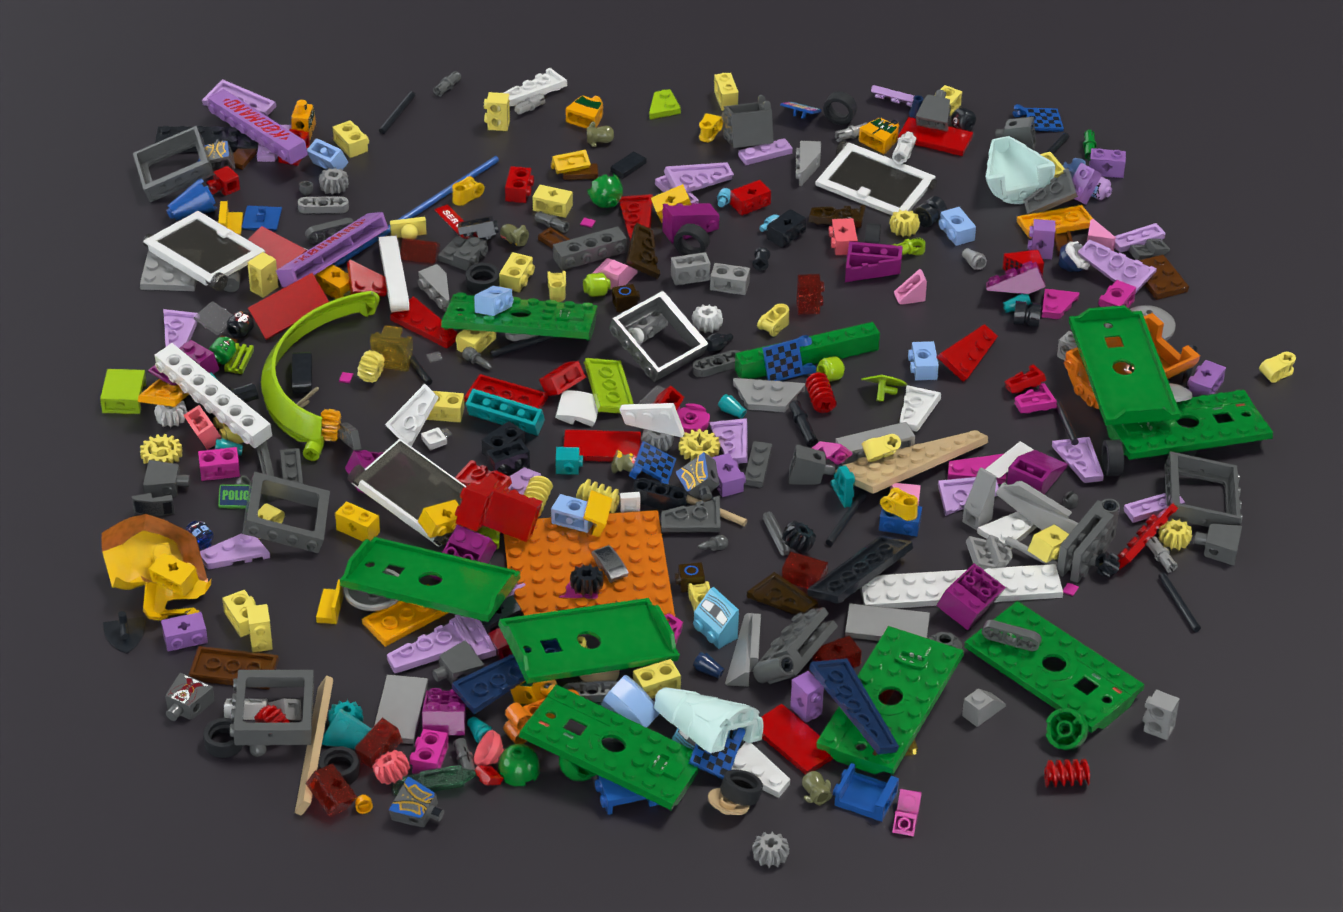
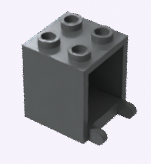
[722,94,774,148]

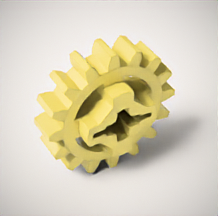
[679,429,720,461]
[140,434,182,464]

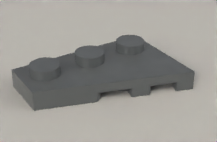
[1024,167,1078,214]
[661,496,720,532]

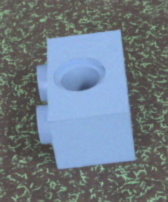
[307,138,348,170]
[939,207,976,246]
[475,286,514,316]
[908,341,939,380]
[551,494,593,533]

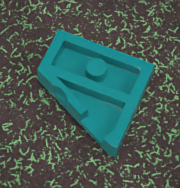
[830,465,855,508]
[322,709,376,751]

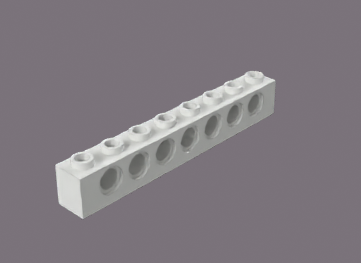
[155,343,272,448]

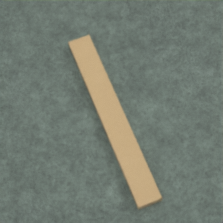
[295,675,333,815]

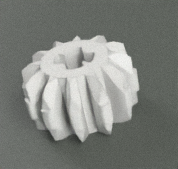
[692,304,723,333]
[154,401,187,428]

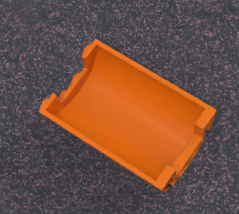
[1064,313,1200,409]

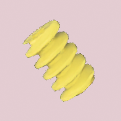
[524,476,553,517]
[576,479,620,513]

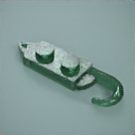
[392,765,477,796]

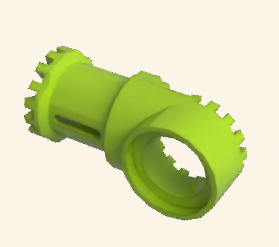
[892,238,925,256]

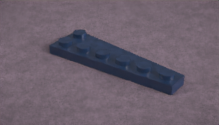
[452,639,562,714]
[809,659,899,755]

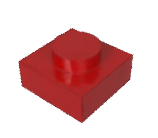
[474,765,504,786]

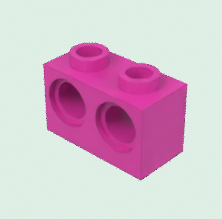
[198,447,240,481]
[409,729,449,778]

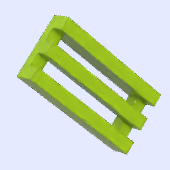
[224,343,254,374]

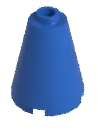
[166,178,218,221]

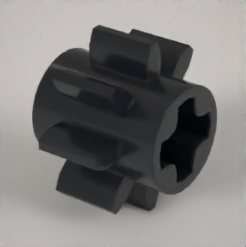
[1095,552,1120,577]

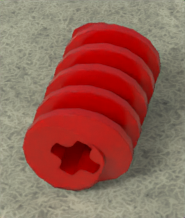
[806,372,837,413]
[1044,759,1090,787]

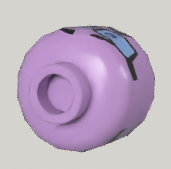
[1091,176,1112,200]

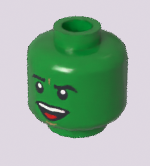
[209,337,236,364]

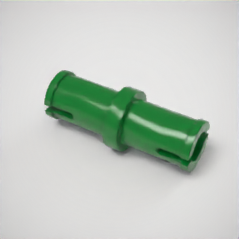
[1083,130,1097,160]

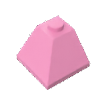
[593,258,638,289]

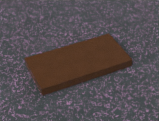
[188,646,279,690]

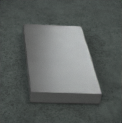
[845,604,930,641]
[372,675,428,744]

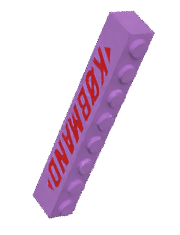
[208,89,308,164]
[276,212,388,287]

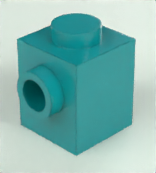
[556,447,583,475]

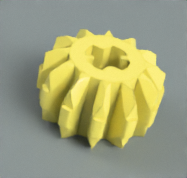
[889,210,920,237]
[357,350,385,383]
[1159,518,1192,550]

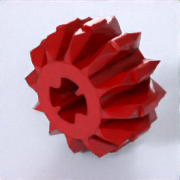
[254,705,290,734]

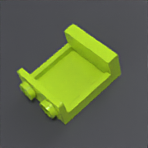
[100,369,147,414]

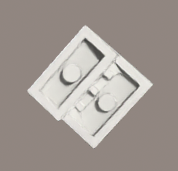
[555,390,598,427]

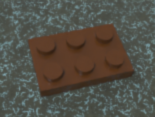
[1139,255,1189,300]

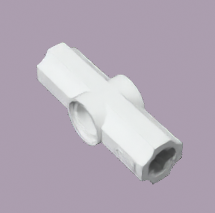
[892,131,916,165]

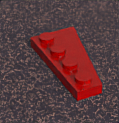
[619,194,653,242]
[390,296,458,348]
[937,324,998,382]
[1117,503,1178,570]

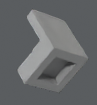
[268,698,302,722]

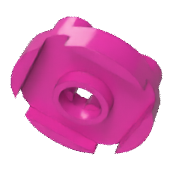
[677,403,710,434]

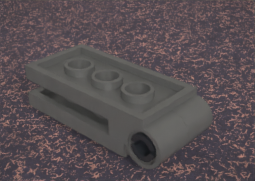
[1057,499,1120,583]
[753,607,838,684]

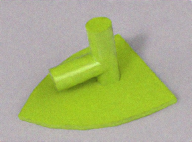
[861,375,907,402]

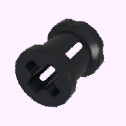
[753,247,770,271]

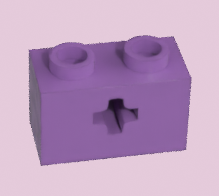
[1089,148,1126,178]
[1073,163,1102,205]
[1027,219,1055,259]
[1187,360,1226,397]
[712,453,746,497]
[161,612,208,651]
[790,671,824,723]

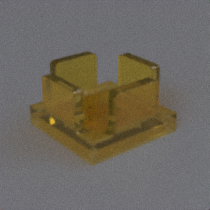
[370,326,413,371]

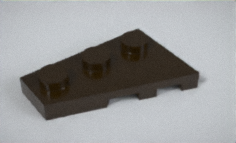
[809,205,866,228]
[625,223,660,279]
[747,572,818,615]

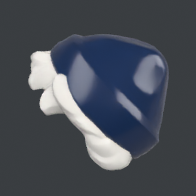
[1058,241,1090,272]

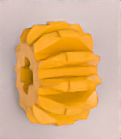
[321,409,341,442]

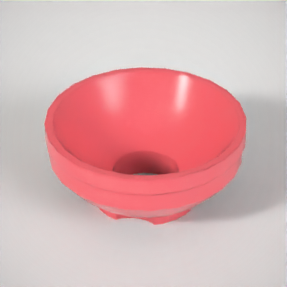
[473,730,504,766]

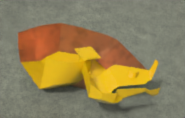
[102,514,211,621]

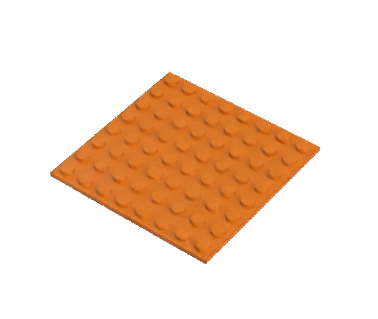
[503,510,675,621]

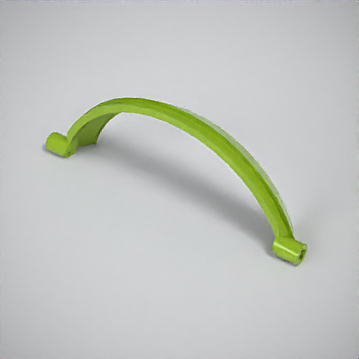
[261,291,380,461]

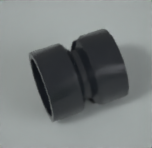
[914,196,947,228]
[1013,301,1041,327]

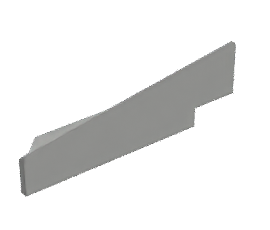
[996,481,1078,534]
[725,613,761,687]

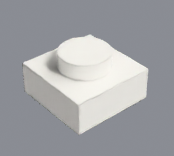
[421,428,447,450]
[620,492,640,513]

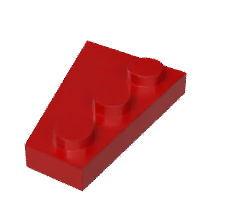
[455,460,512,487]

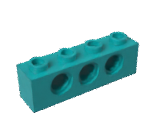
[465,389,545,436]

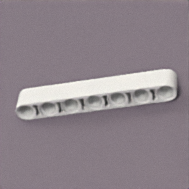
[379,235,409,312]

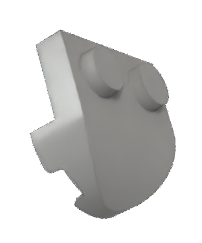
[966,535,1012,570]

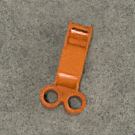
[503,689,580,744]

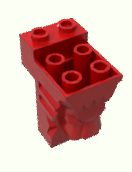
[455,473,543,542]

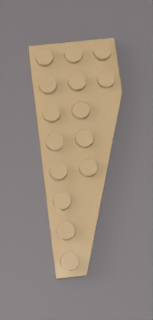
[835,430,988,493]

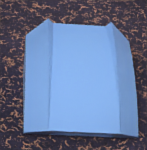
[601,675,660,728]

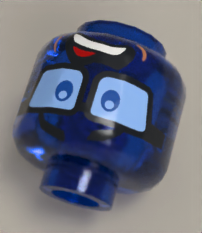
[185,521,214,550]

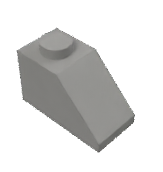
[962,689,1006,727]

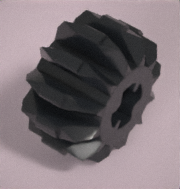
[782,521,816,553]
[570,563,604,596]

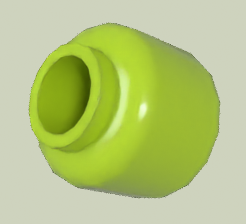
[583,273,611,297]
[817,357,845,382]

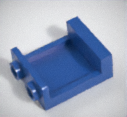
[833,763,899,822]
[594,775,658,815]

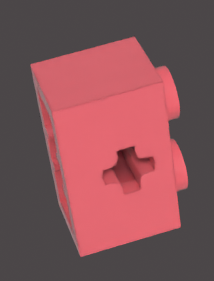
[829,218,858,255]
[183,405,222,450]

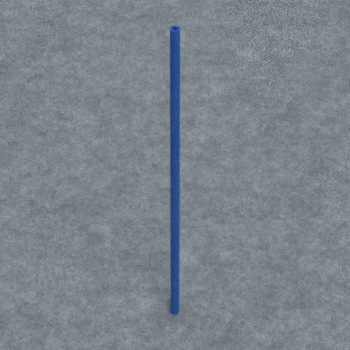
[333,156,499,267]

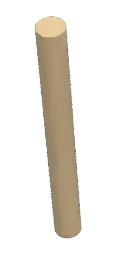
[687,495,747,526]

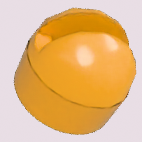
[355,795,373,814]

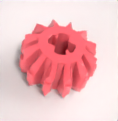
[372,750,410,785]

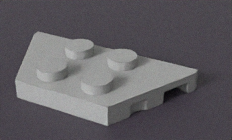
[733,378,805,412]

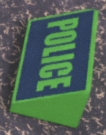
[218,485,249,509]

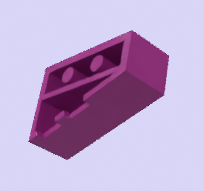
[662,203,719,243]
[845,241,903,282]

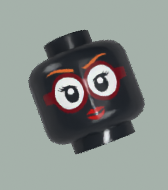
[951,107,976,131]
[226,310,254,338]

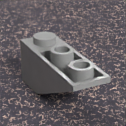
[796,141,821,186]
[418,264,449,312]
[962,467,997,530]

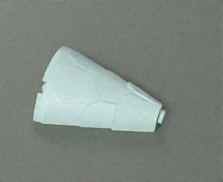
[985,136,1055,204]
[654,687,763,753]

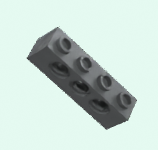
[553,226,627,271]

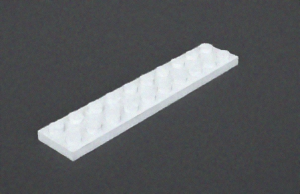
[860,564,1063,609]

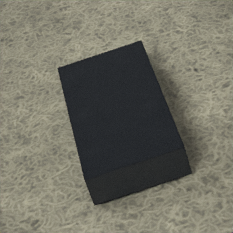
[611,151,647,179]

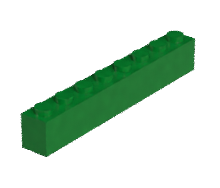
[735,322,880,379]

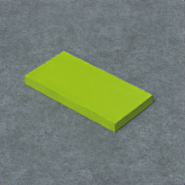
[584,358,634,413]

